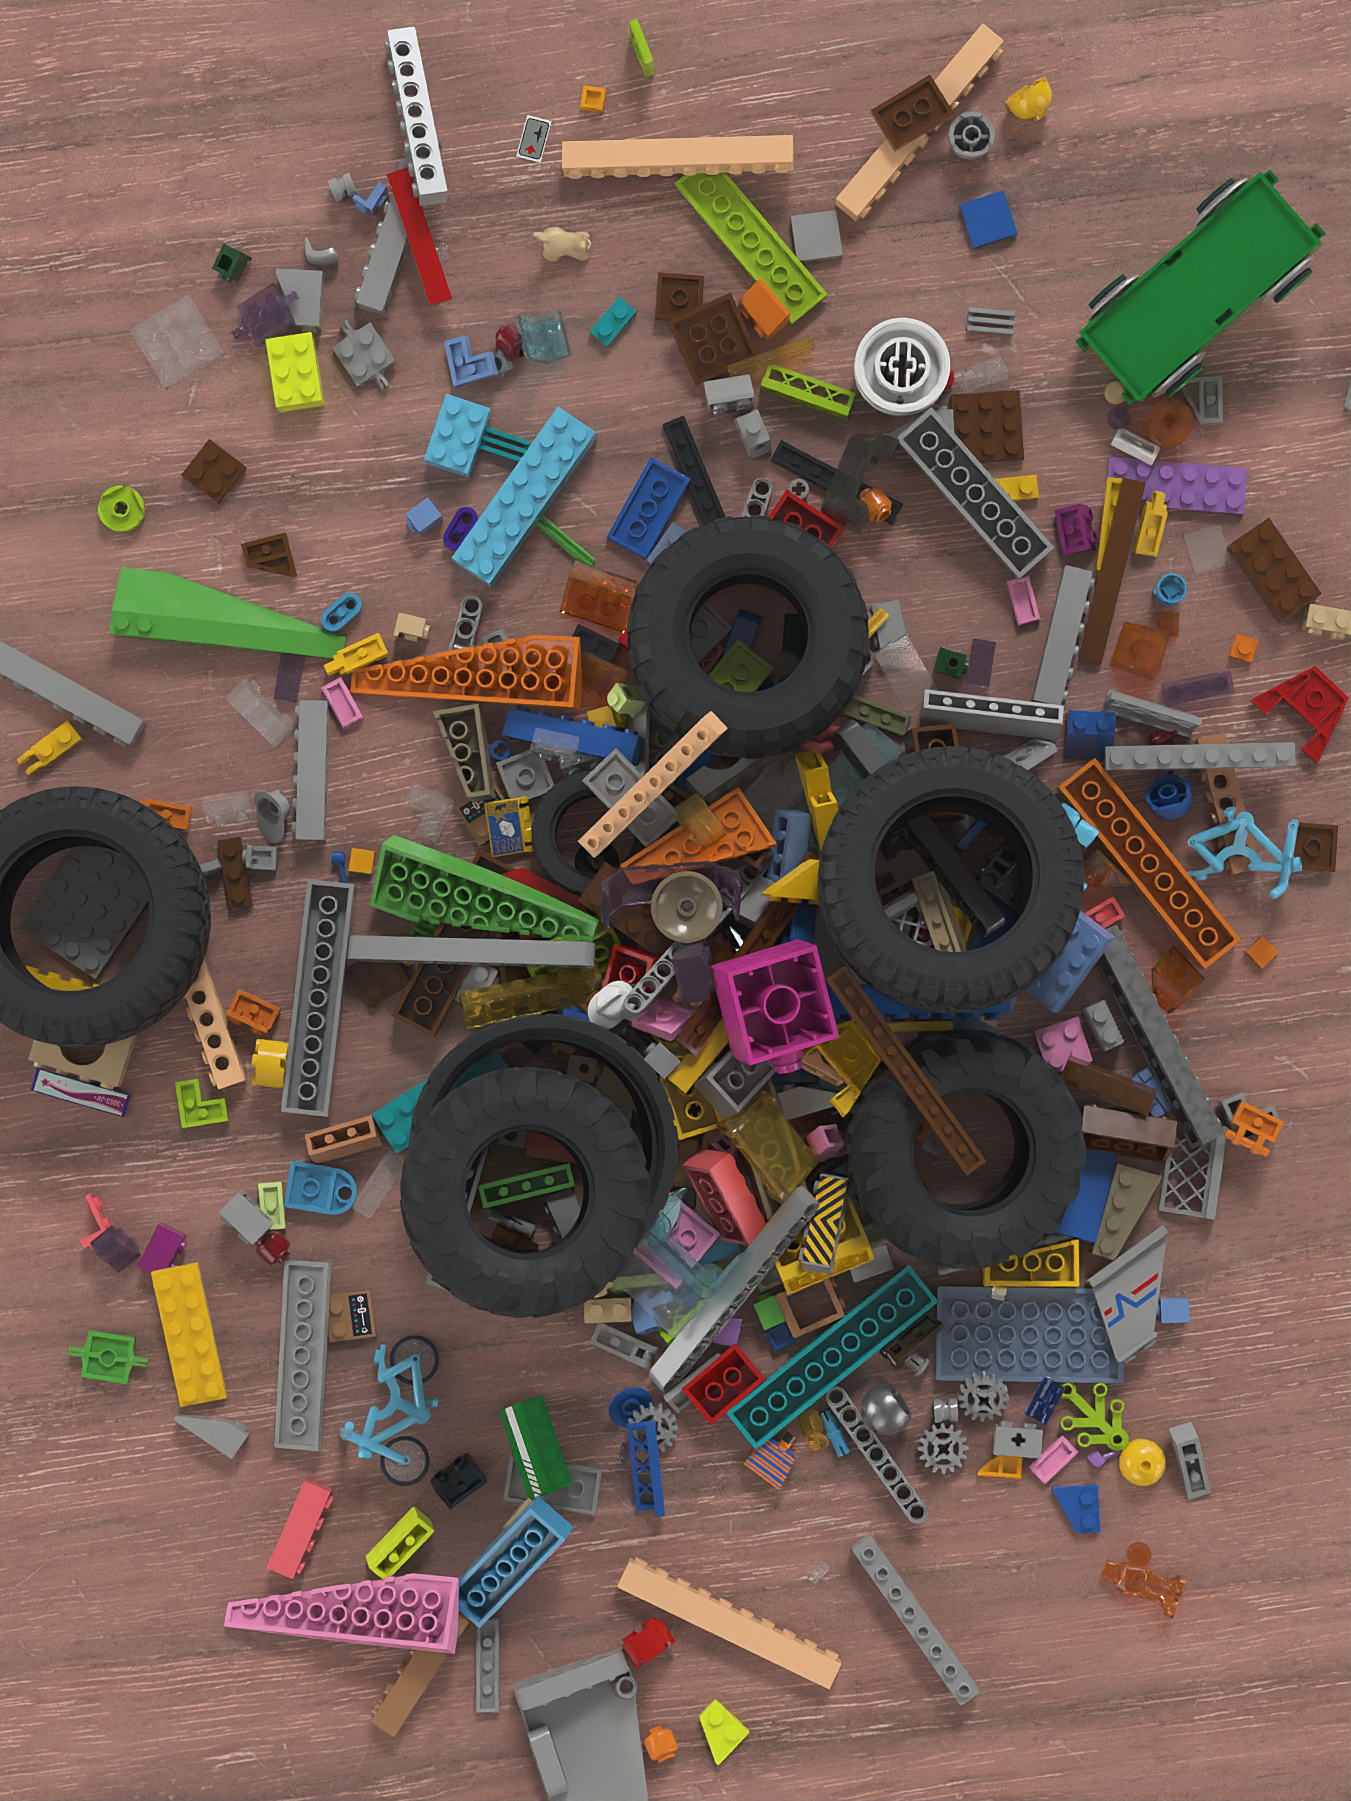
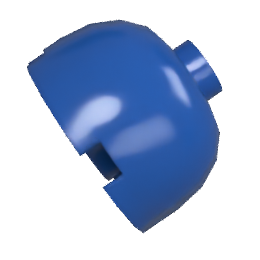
[1145,774,1193,820]

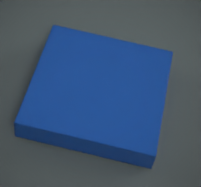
[959,190,1018,249]

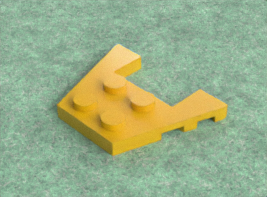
[801,1020,882,1117]

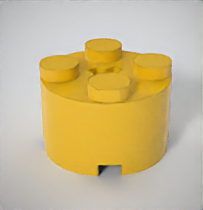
[251,1039,289,1088]

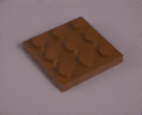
[667,292,759,385]
[950,390,1024,463]

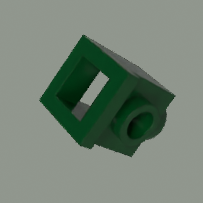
[212,243,252,283]
[933,647,970,679]

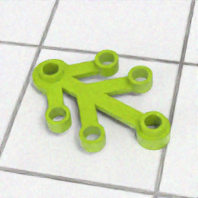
[1056,1382,1129,1451]

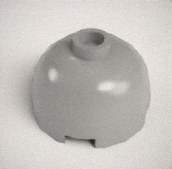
[948,111,995,160]

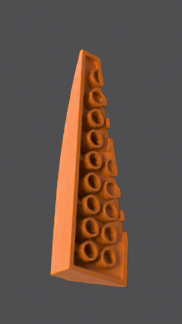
[350,635,582,710]

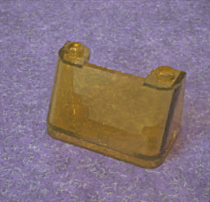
[716,1090,819,1202]

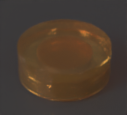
[1127,1542,1151,1567]

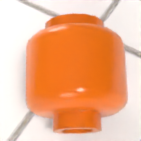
[857,488,892,523]
[644,1725,678,1763]

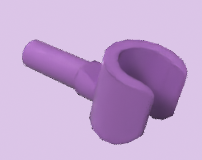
[1087,1450,1121,1466]

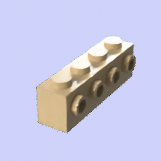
[1301,604,1351,640]

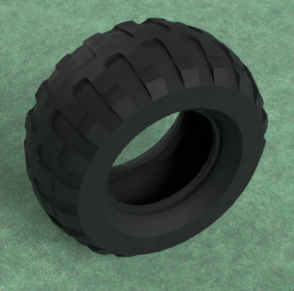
[627,515,869,759]

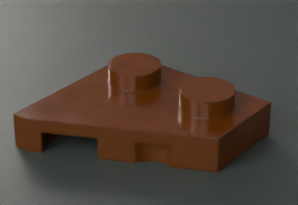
[241,533,298,577]

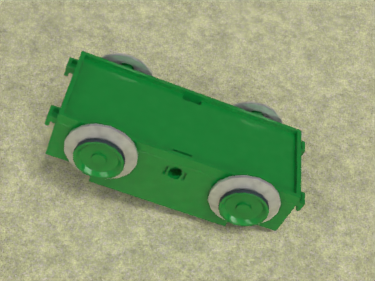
[1075,169,1326,405]

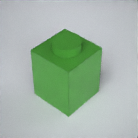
[753,1292,786,1330]

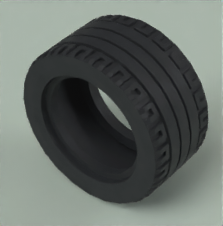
[532,770,658,896]

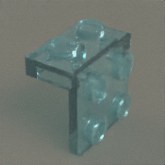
[517,310,572,364]

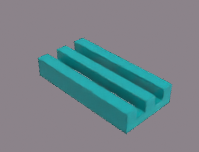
[479,426,530,462]

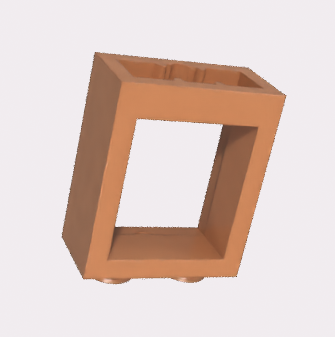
[775,1277,847,1338]

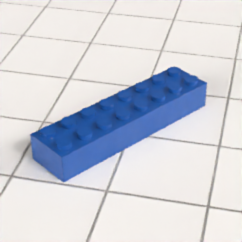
[826,984,1010,1021]

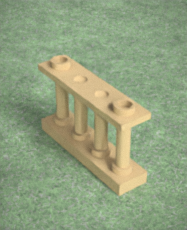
[912,871,967,952]

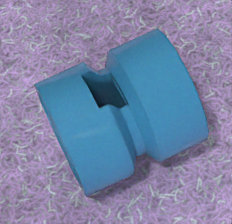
[1152,573,1187,607]

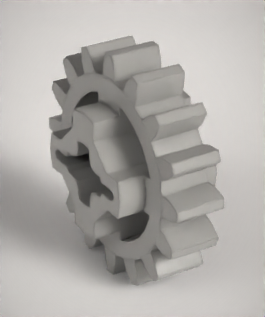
[957,1371,1009,1422]
[627,1402,678,1454]
[917,1422,969,1474]

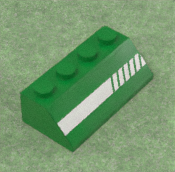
[499,1394,573,1500]

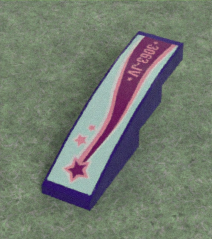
[30,1068,131,1117]

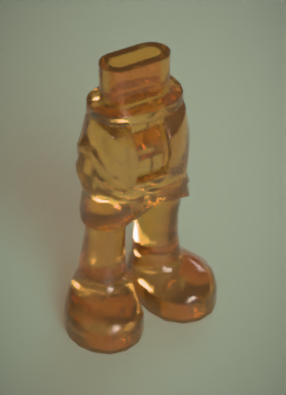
[1101,1559,1187,1619]

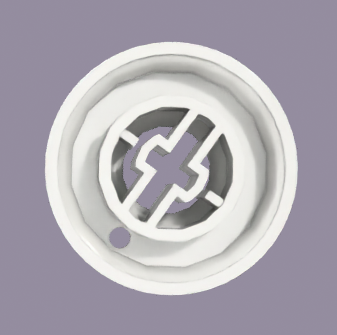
[854,318,950,416]

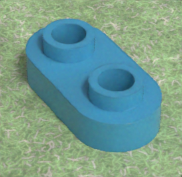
[321,593,363,632]

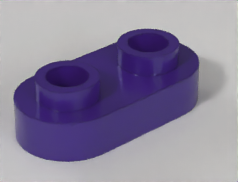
[443,507,478,551]

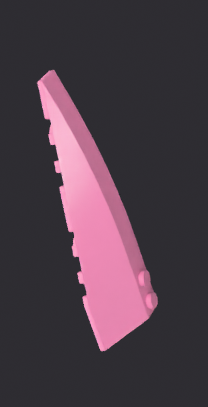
[224,1573,459,1654]

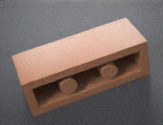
[305,1115,383,1165]

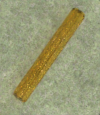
[727,336,815,377]

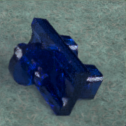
[1025,1376,1065,1425]

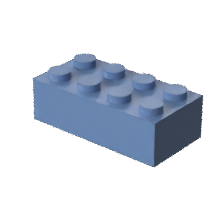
[1025,910,1115,1013]

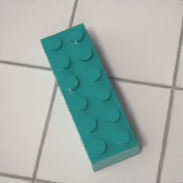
[371,1050,510,1154]

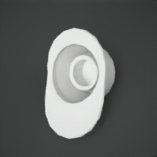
[588,981,635,1030]

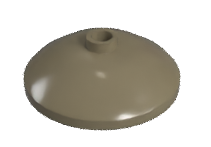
[651,871,723,943]

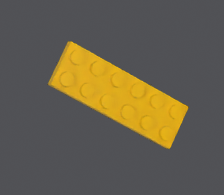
[151,1262,227,1407]

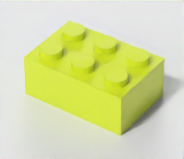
[266,332,325,413]

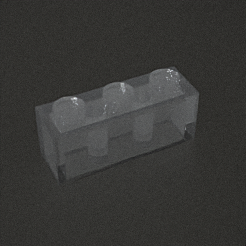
[225,679,295,749]

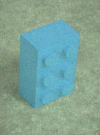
[424,394,492,479]

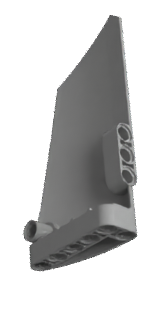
[512,1649,648,1801]

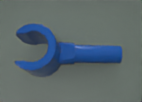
[331,851,348,883]

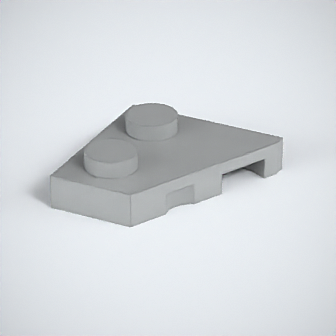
[1181,376,1223,425]

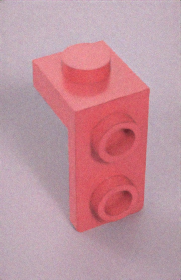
[80,1193,114,1250]

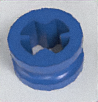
[490,740,512,761]

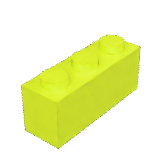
[365,1506,435,1580]

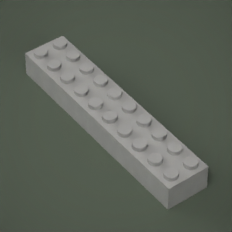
[281,879,357,1117]

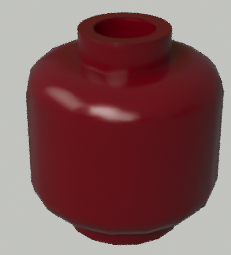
[495,324,530,359]
[256,1230,290,1265]

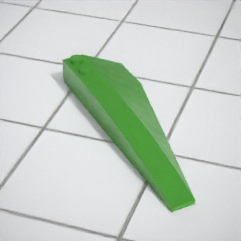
[110,568,346,659]
[369,835,599,943]

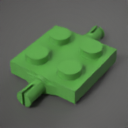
[68,1330,149,1384]

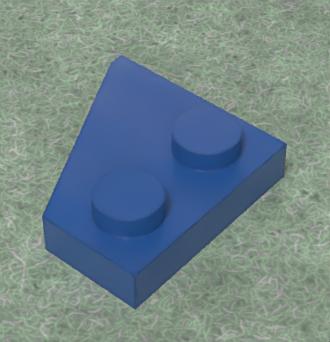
[1052,1484,1100,1533]

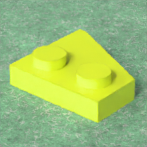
[699,1698,749,1766]

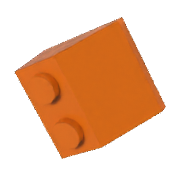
[738,278,790,341]

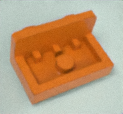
[225,989,281,1036]

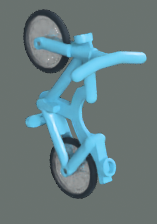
[339,1335,439,1486]

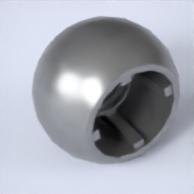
[862,1383,911,1435]

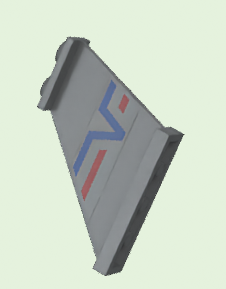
[1086,1225,1169,1364]

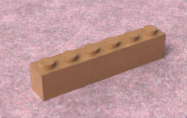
[370,1611,470,1737]

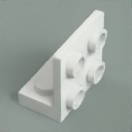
[455,965,501,1013]

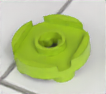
[98,485,145,533]

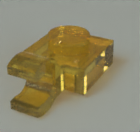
[797,1408,829,1451]

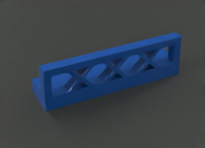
[627,1421,665,1517]

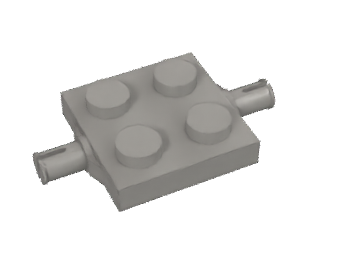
[332,320,397,390]

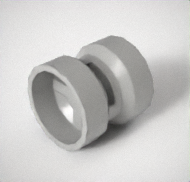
[328,173,357,202]
[933,1398,958,1423]

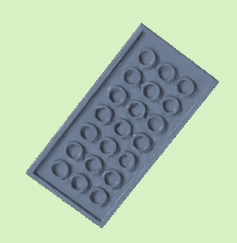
[936,1286,1124,1383]

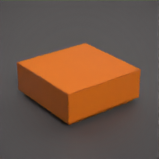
[1245,936,1279,969]

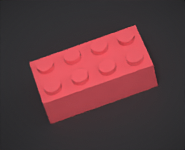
[682,1149,766,1246]

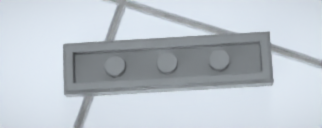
[476,1617,500,1713]

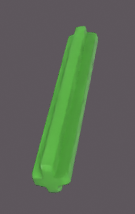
[536,515,596,570]

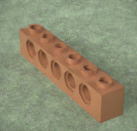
[1194,732,1257,875]

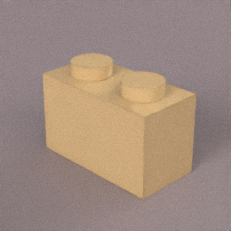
[584,1296,632,1323]

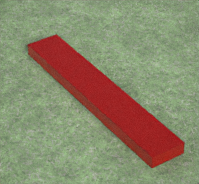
[387,167,453,306]

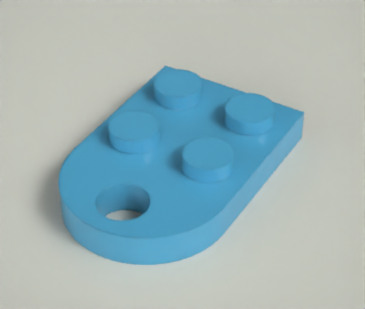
[284,1160,358,1215]

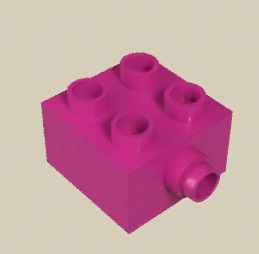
[710,939,839,1074]

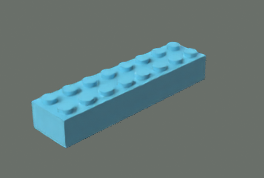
[452,407,598,588]

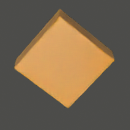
[580,85,606,113]
[348,848,375,874]

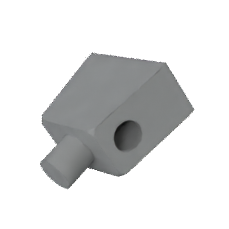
[734,410,772,460]

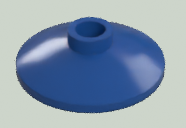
[608,1387,654,1427]

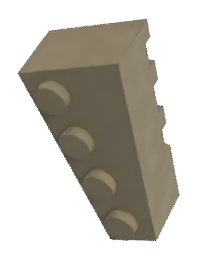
[433,704,496,803]
[1089,1163,1163,1260]

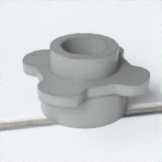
[494,350,513,378]

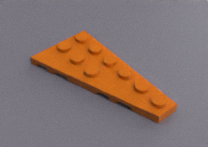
[620,787,778,886]

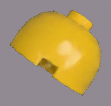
[1005,77,1052,121]
[1118,1439,1166,1486]

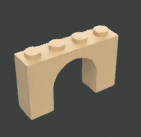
[28,1034,138,1090]

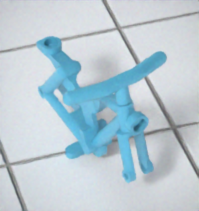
[1187,806,1302,899]

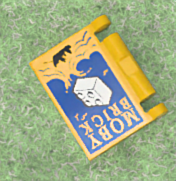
[484,796,534,857]

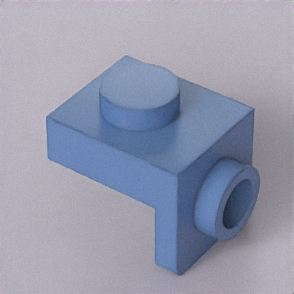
[352,182,389,216]

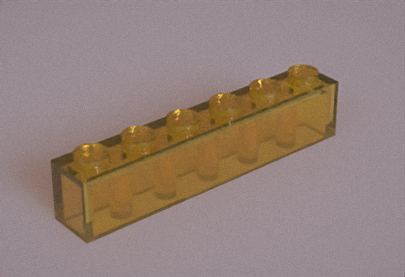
[459,964,603,1029]

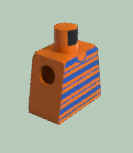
[743,1430,797,1490]

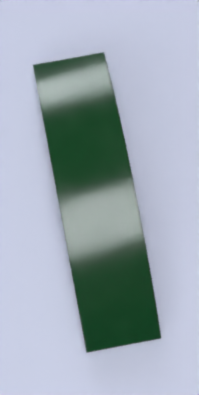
[779,613,806,683]

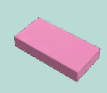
[1006,575,1041,626]
[321,677,364,729]
[1028,1434,1079,1484]

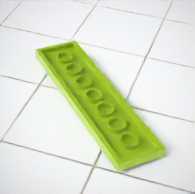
[675,172,828,325]

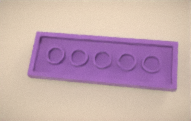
[1107,457,1248,516]

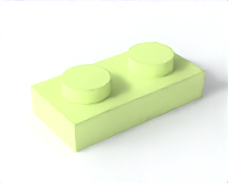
[258,1181,286,1230]

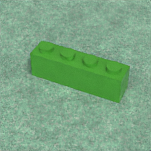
[478,1162,576,1209]

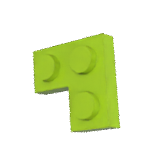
[175,1079,229,1128]

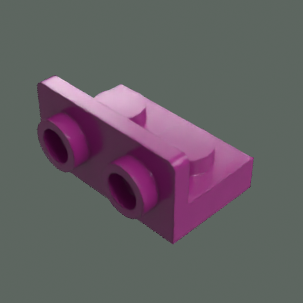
[1055,504,1098,556]

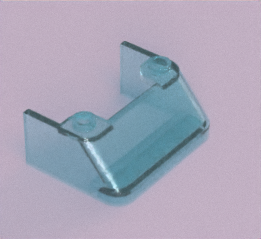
[643,1187,752,1300]

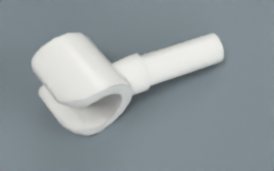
[991,1279,1007,1301]

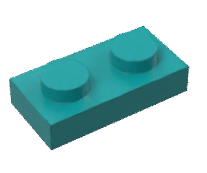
[589,297,637,347]

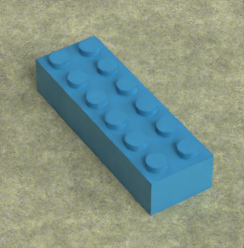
[459,1495,573,1628]

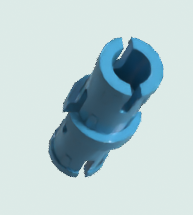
[818,1408,851,1457]

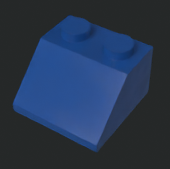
[1064,710,1116,761]

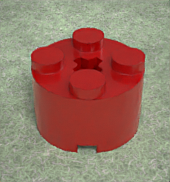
[622,1616,676,1669]

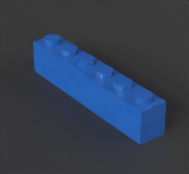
[502,706,645,766]

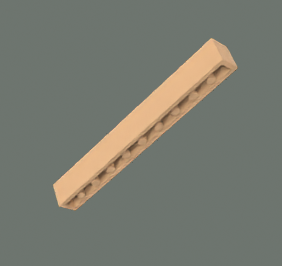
[835,24,1004,221]
[562,135,794,179]
[617,1557,841,1689]

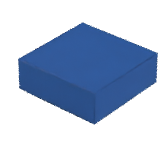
[764,1322,795,1352]

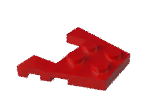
[1250,666,1349,764]

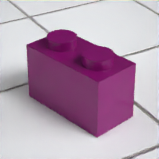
[138,1223,187,1273]

